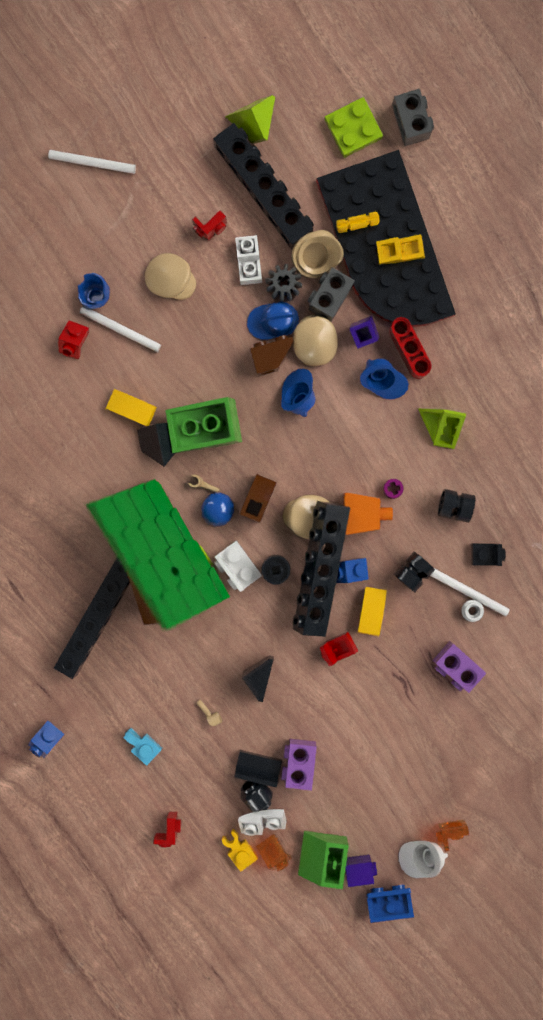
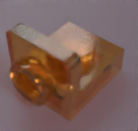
[436,820,469,852]
[256,834,292,871]

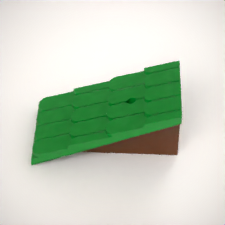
[85,479,230,630]

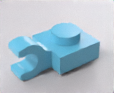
[123,728,162,766]

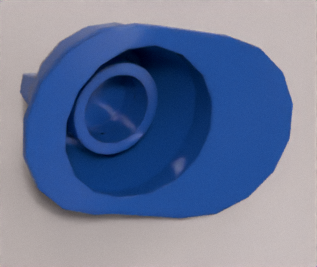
[247,302,299,340]
[360,359,409,399]
[281,368,316,417]

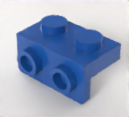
[366,885,414,923]

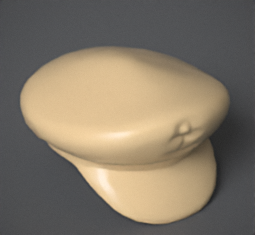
[292,230,344,278]
[145,253,196,300]
[293,315,338,367]
[283,495,329,539]

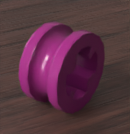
[383,479,404,499]

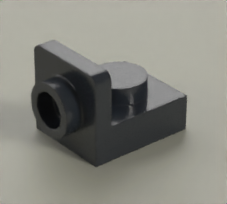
[471,543,506,566]

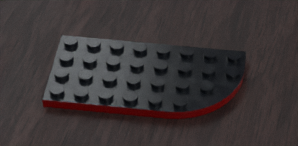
[316,150,456,327]

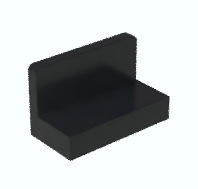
[234,750,282,788]

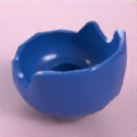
[77,273,110,309]
[201,492,234,527]

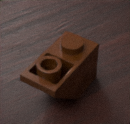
[250,335,294,377]
[240,474,277,523]

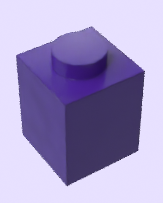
[349,316,379,349]
[345,854,377,887]

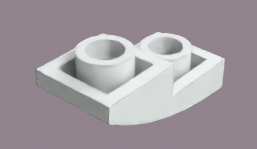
[235,235,262,285]
[238,809,287,836]

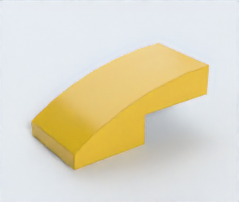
[376,234,425,264]
[105,389,157,426]
[357,587,387,637]

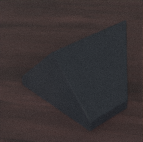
[137,423,175,467]
[242,655,274,702]

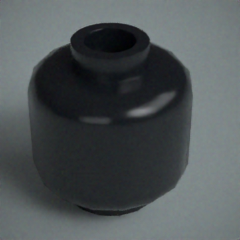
[240,781,273,812]

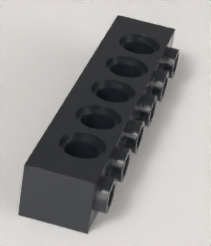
[213,123,314,250]
[293,501,351,637]
[54,557,130,679]

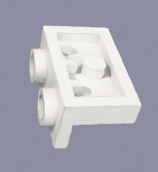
[214,541,262,592]

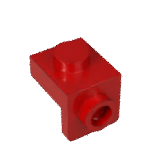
[192,210,227,241]
[58,320,89,359]
[320,632,358,667]
[153,812,182,848]

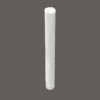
[48,150,136,174]
[80,306,161,353]
[431,568,510,617]

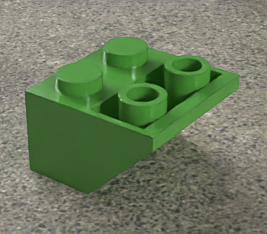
[298,831,349,889]

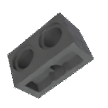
[392,88,434,146]
[308,267,355,322]

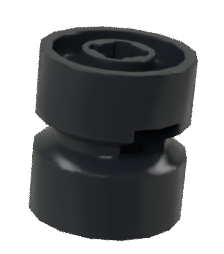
[438,489,476,523]
[394,551,435,593]
[262,555,290,585]

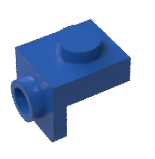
[336,558,369,583]
[28,721,64,758]

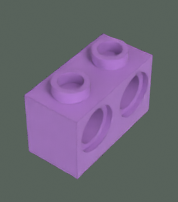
[433,641,486,693]
[282,739,317,790]

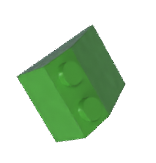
[165,397,242,453]

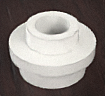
[461,600,484,622]

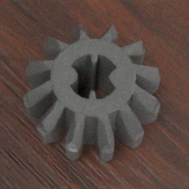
[265,264,302,302]

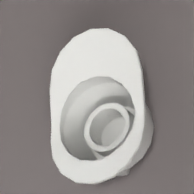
[399,841,448,878]

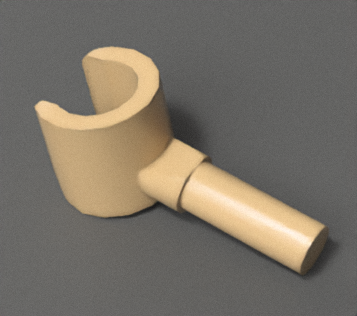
[188,474,219,493]
[197,700,222,726]

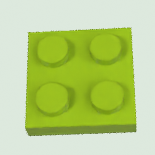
[324,97,383,158]

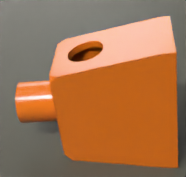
[343,493,393,535]

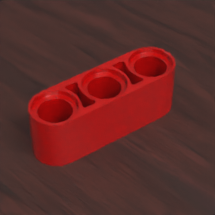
[389,317,432,379]

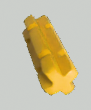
[336,212,380,233]

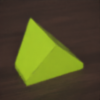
[225,95,275,144]
[418,408,466,449]

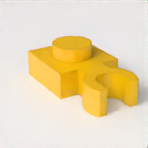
[222,829,258,872]

